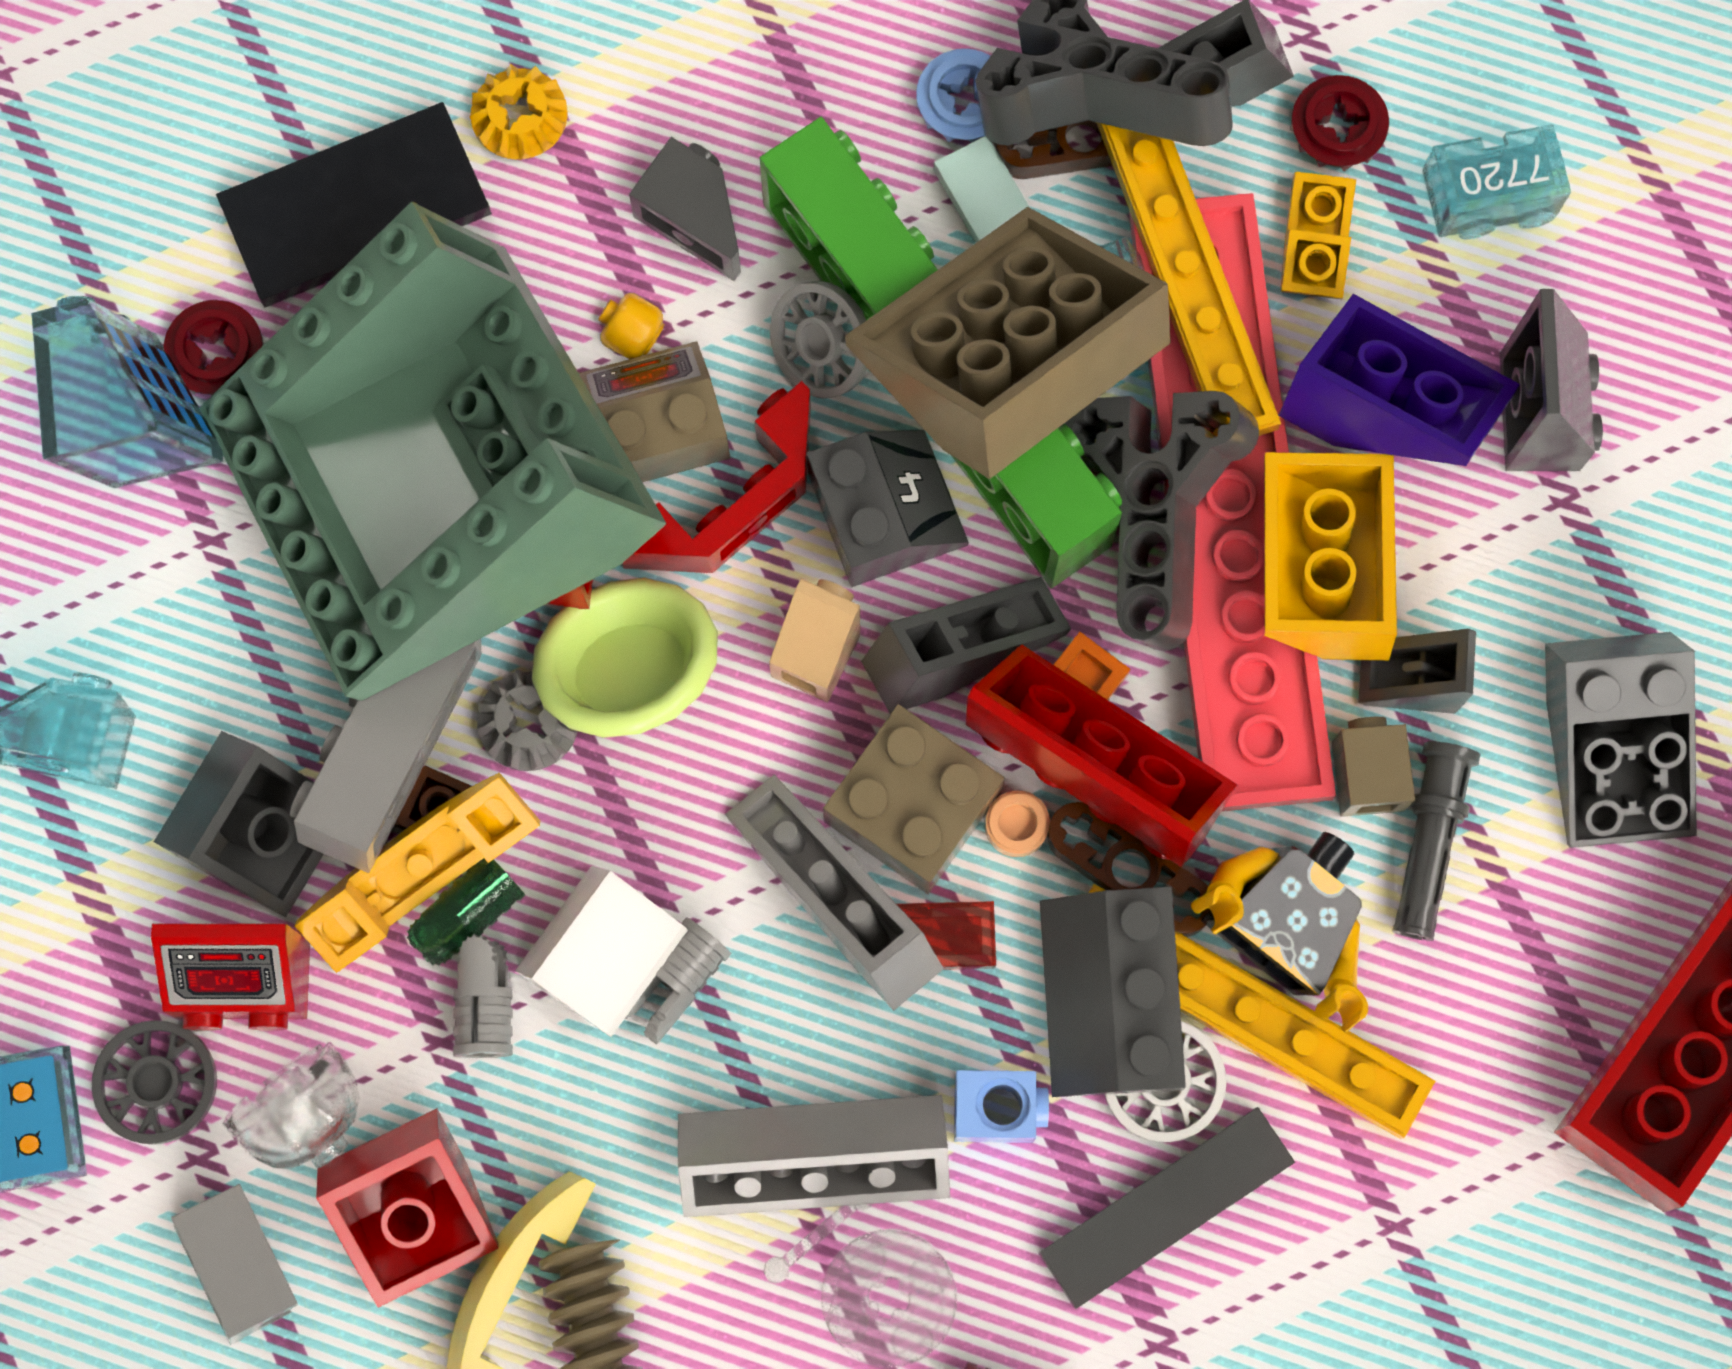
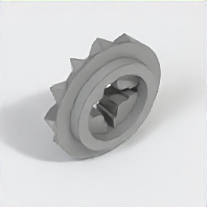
[477,670,578,771]

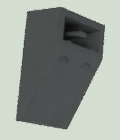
[1545,632,1697,848]

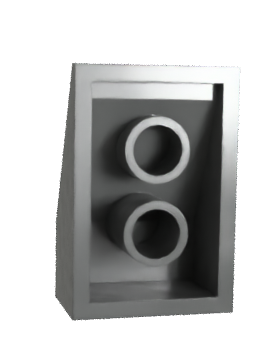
[1499,289,1603,471]

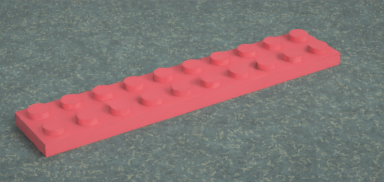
[1129,193,1336,812]

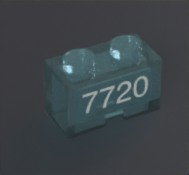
[1422,124,1571,240]

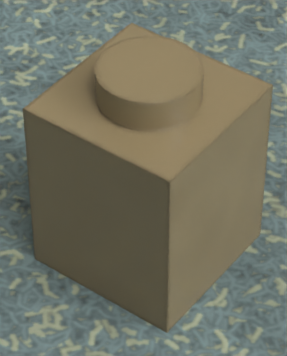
[1332,716,1415,817]

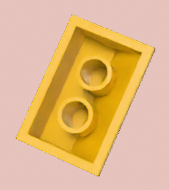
[1264,452,1397,661]

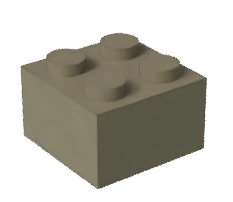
[823,704,1005,895]

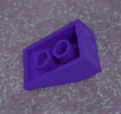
[1278,294,1520,466]

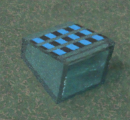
[31,296,223,488]

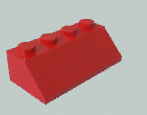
[965,645,1238,867]

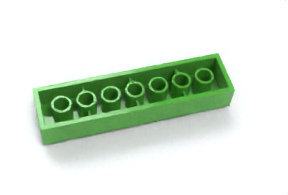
[759,116,1122,589]

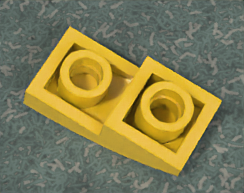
[1280,171,1357,300]

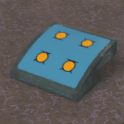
[0,1046,87,1193]

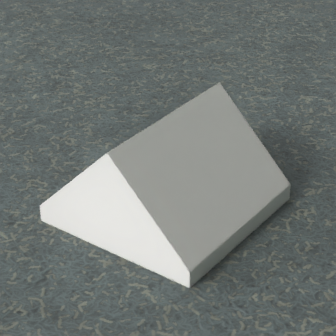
[515,866,688,1037]

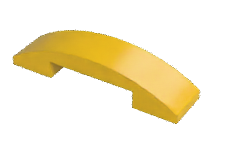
[294,772,541,973]

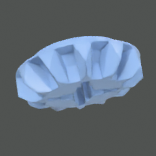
[916,49,990,143]

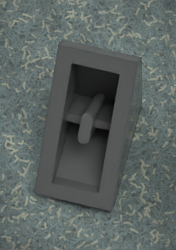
[1358,628,1476,714]

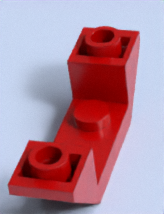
[621,381,811,573]

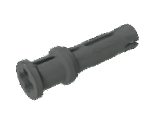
[1392,741,1481,941]

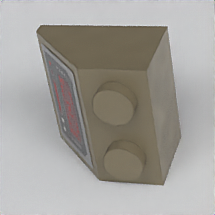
[579,341,730,482]

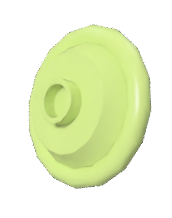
[532,578,718,738]

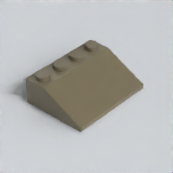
[845,207,1171,479]

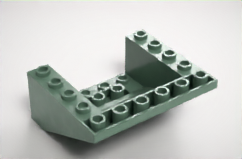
[199,202,667,701]

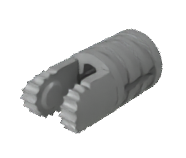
[625,917,731,1045]
[453,934,513,1058]

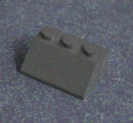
[1040,887,1186,1098]

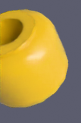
[598,293,665,359]

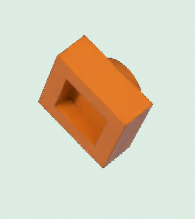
[1054,631,1131,701]

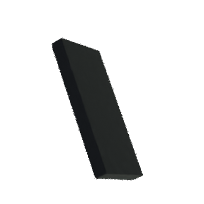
[216,102,492,308]

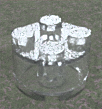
[821,1229,957,1368]

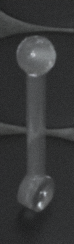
[763,1204,873,1283]

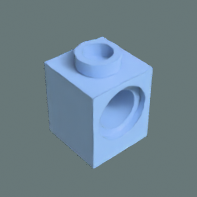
[954,1070,1049,1143]

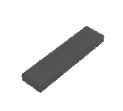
[1038,1107,1295,1309]

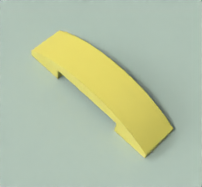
[446,1171,596,1369]

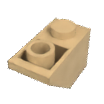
[769,579,860,703]

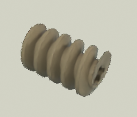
[538,1239,643,1369]

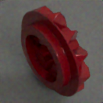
[1290,75,1389,172]
[163,300,264,396]

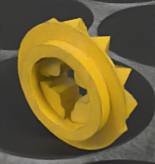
[469,63,568,159]

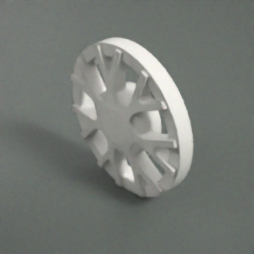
[1105,1021,1226,1142]

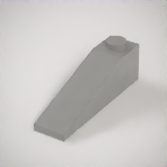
[725,774,944,1011]

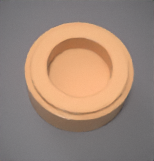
[985,790,1050,857]

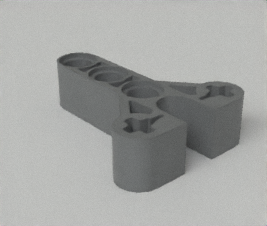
[975,0,1233,146]
[1065,391,1259,651]

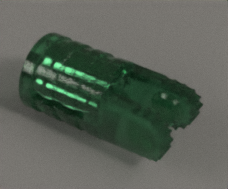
[407,858,525,966]

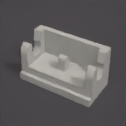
[171,1183,298,1345]

